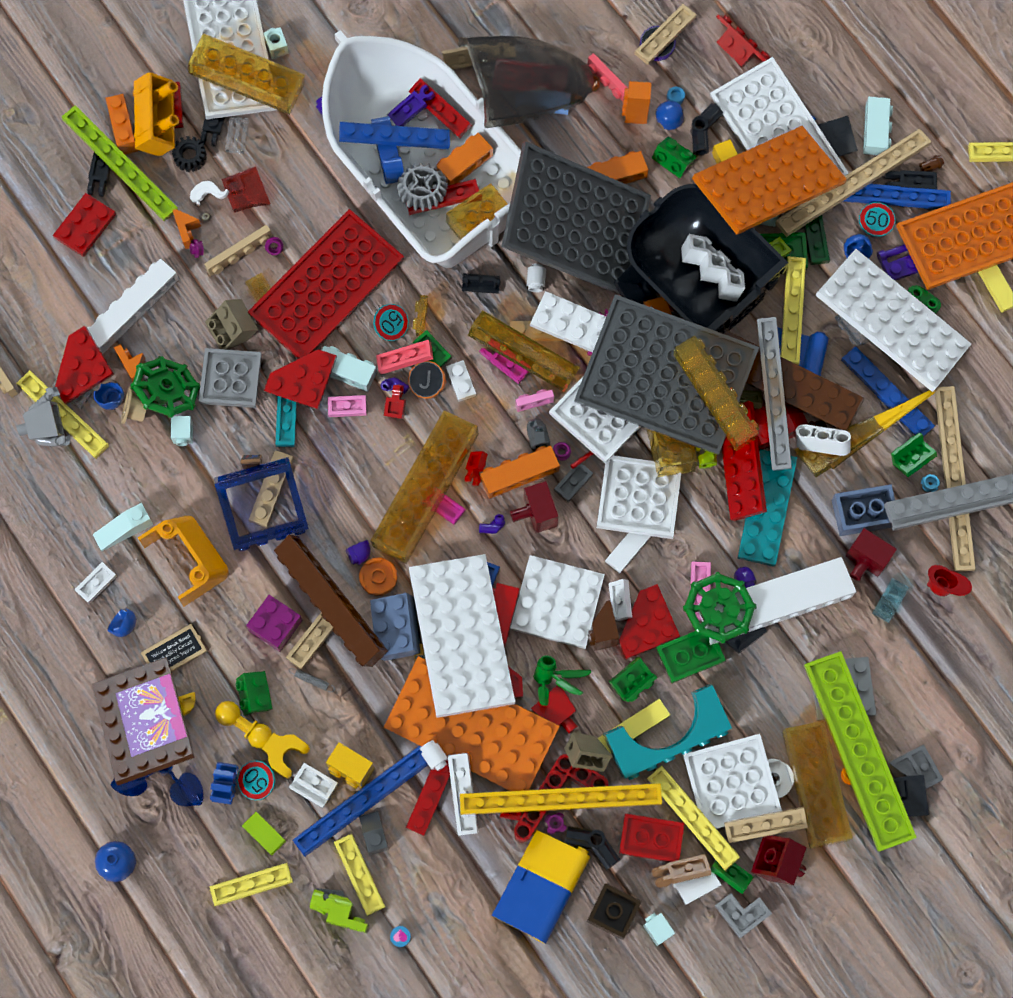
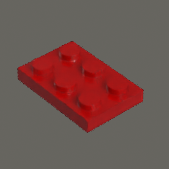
[53,193,116,257]
[619,813,684,862]

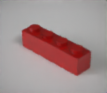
[174,82,184,129]

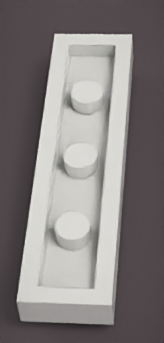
[448,753,479,836]

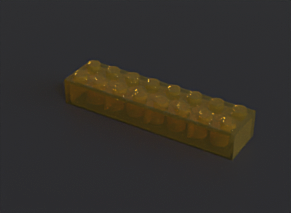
[370,410,479,564]

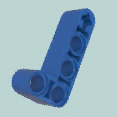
[371,116,404,185]

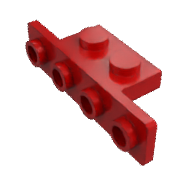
[716,14,771,67]

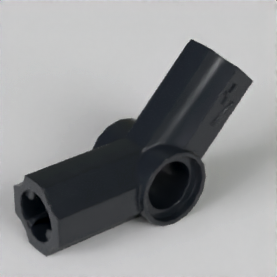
[690,103,723,156]
[565,826,621,870]

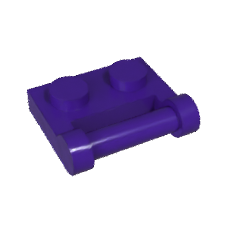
[877,244,919,281]

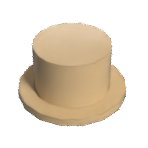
[121,386,148,424]

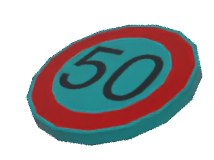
[859,202,895,237]
[373,304,409,341]
[237,760,276,801]

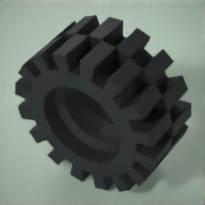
[172,136,207,172]

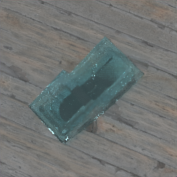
[872,578,909,623]

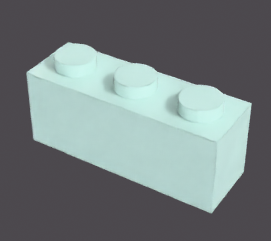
[863,97,893,155]
[322,346,377,392]

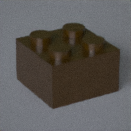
[587,883,642,940]

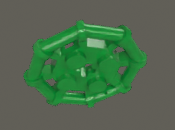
[130,356,200,418]
[683,572,757,643]

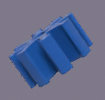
[210,762,239,805]

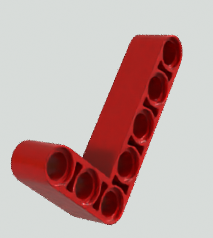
[514,754,609,842]

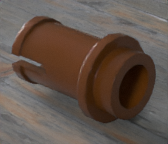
[919,155,944,172]

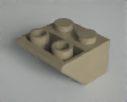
[205,299,258,350]

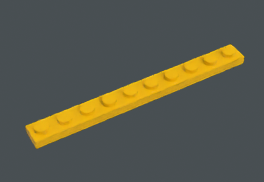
[460,784,662,815]

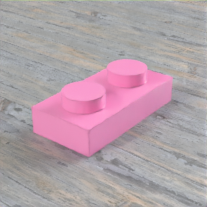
[515,389,554,412]
[328,395,367,417]

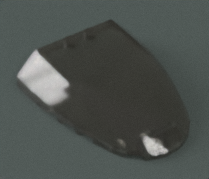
[458,36,594,128]

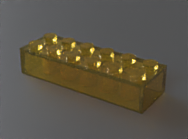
[188,33,305,115]
[673,335,759,451]
[782,721,853,849]

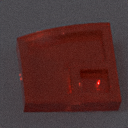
[222,166,271,213]

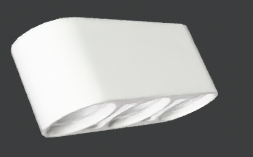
[796,425,851,456]

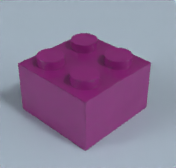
[246,595,303,652]

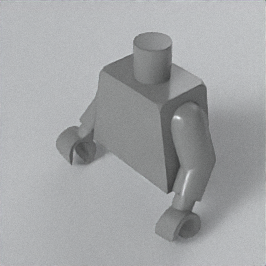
[16,387,70,447]

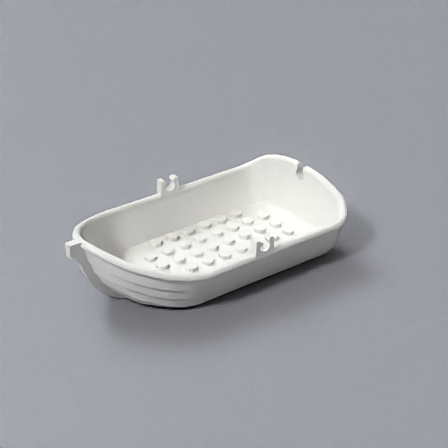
[322,30,521,268]

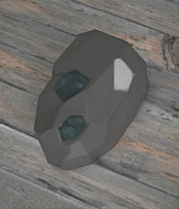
[527,419,550,450]

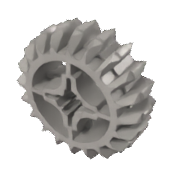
[397,162,447,211]

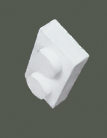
[446,360,476,402]
[75,562,117,604]
[609,579,632,622]

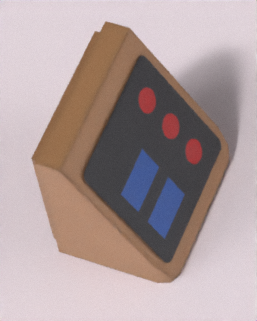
[241,454,262,469]

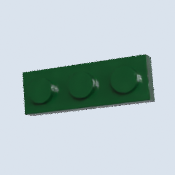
[804,215,830,265]

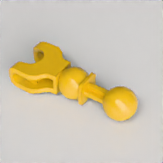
[215,701,310,779]

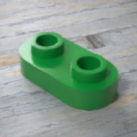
[908,285,941,314]

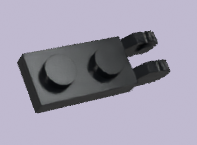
[200,117,225,147]
[87,152,111,196]
[885,170,937,189]

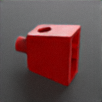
[531,685,578,734]

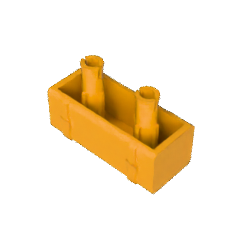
[133,72,179,156]

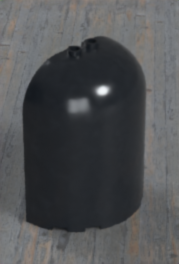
[627,184,788,334]

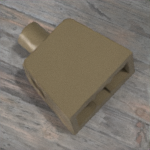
[565,731,612,772]

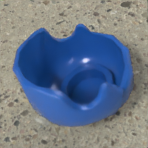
[656,101,684,130]
[844,234,873,258]
[93,382,125,410]
[108,608,137,637]

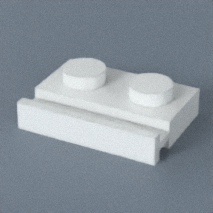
[289,763,338,808]

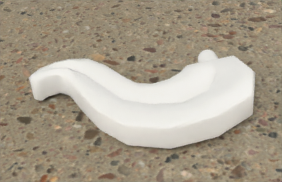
[190,181,229,206]

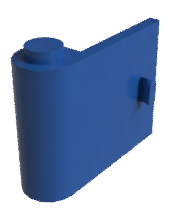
[777,327,829,376]

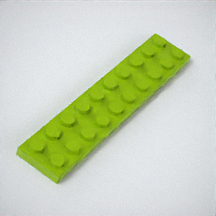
[804,651,917,852]

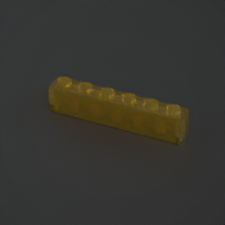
[468,310,580,392]

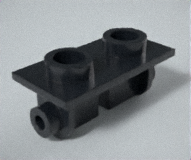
[462,273,500,294]

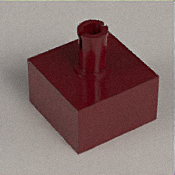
[510,481,559,533]
[846,528,897,581]
[751,835,807,885]

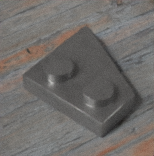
[890,744,943,789]

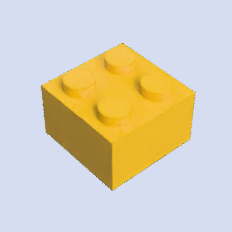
[326,742,375,789]

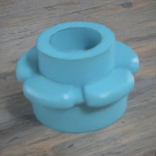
[921,474,940,492]

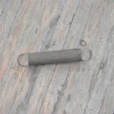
[289,668,335,692]

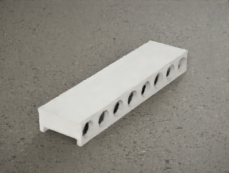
[697,557,856,645]

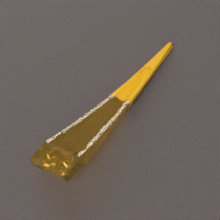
[795,390,936,477]

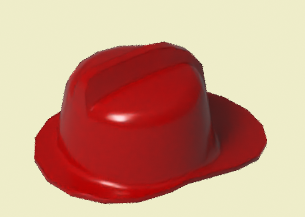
[927,565,972,597]

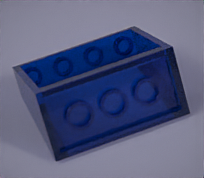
[214,457,309,551]

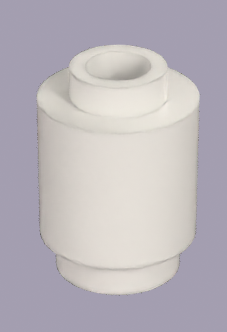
[527,264,546,292]
[420,740,448,771]

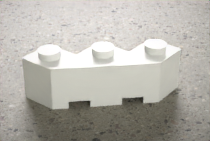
[681,234,745,302]

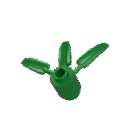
[533,655,592,706]

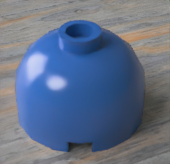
[95,841,136,882]

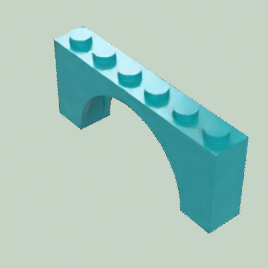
[603,684,732,780]

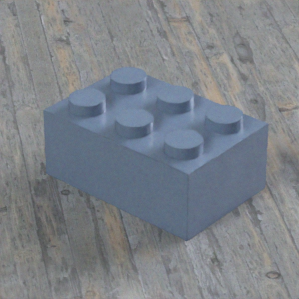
[832,484,895,536]
[370,593,421,661]

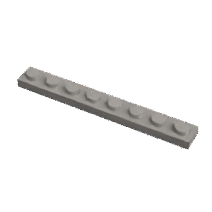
[757,317,792,471]

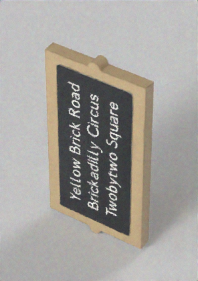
[141,624,207,671]

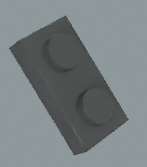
[554,463,593,503]

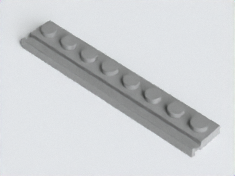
[884,474,1013,531]

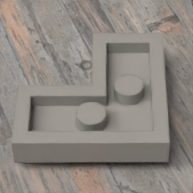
[715,893,772,939]

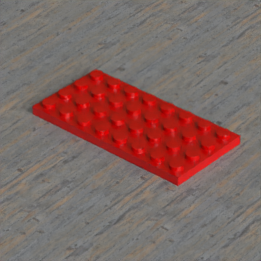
[248,209,404,359]

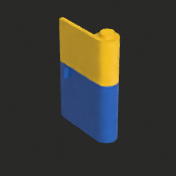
[492,830,591,944]

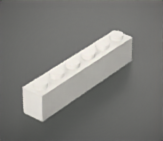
[87,259,179,354]

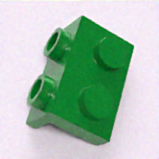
[652,136,697,178]
[891,433,937,477]
[609,657,658,702]
[236,671,273,716]

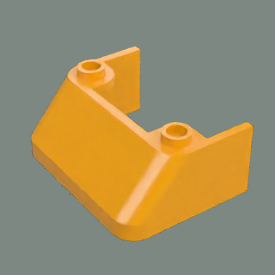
[137,515,229,607]

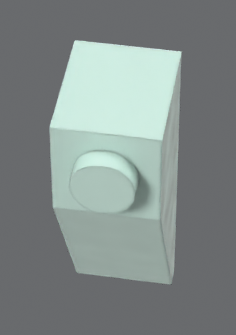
[93,503,153,551]

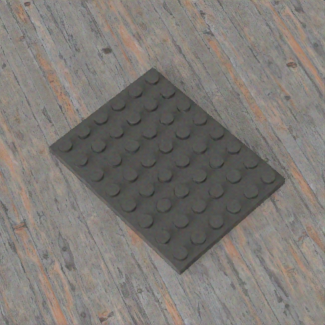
[501,142,651,295]
[574,294,759,455]

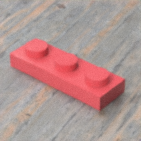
[587,53,627,102]
[376,340,433,375]

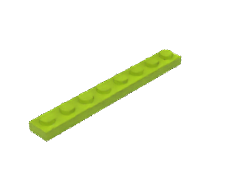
[62,105,178,222]

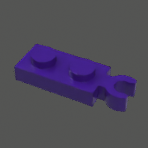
[387,85,435,126]

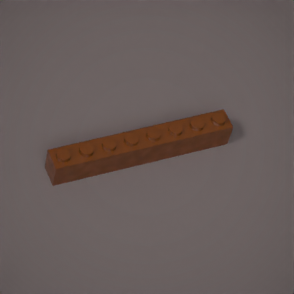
[274,534,388,667]

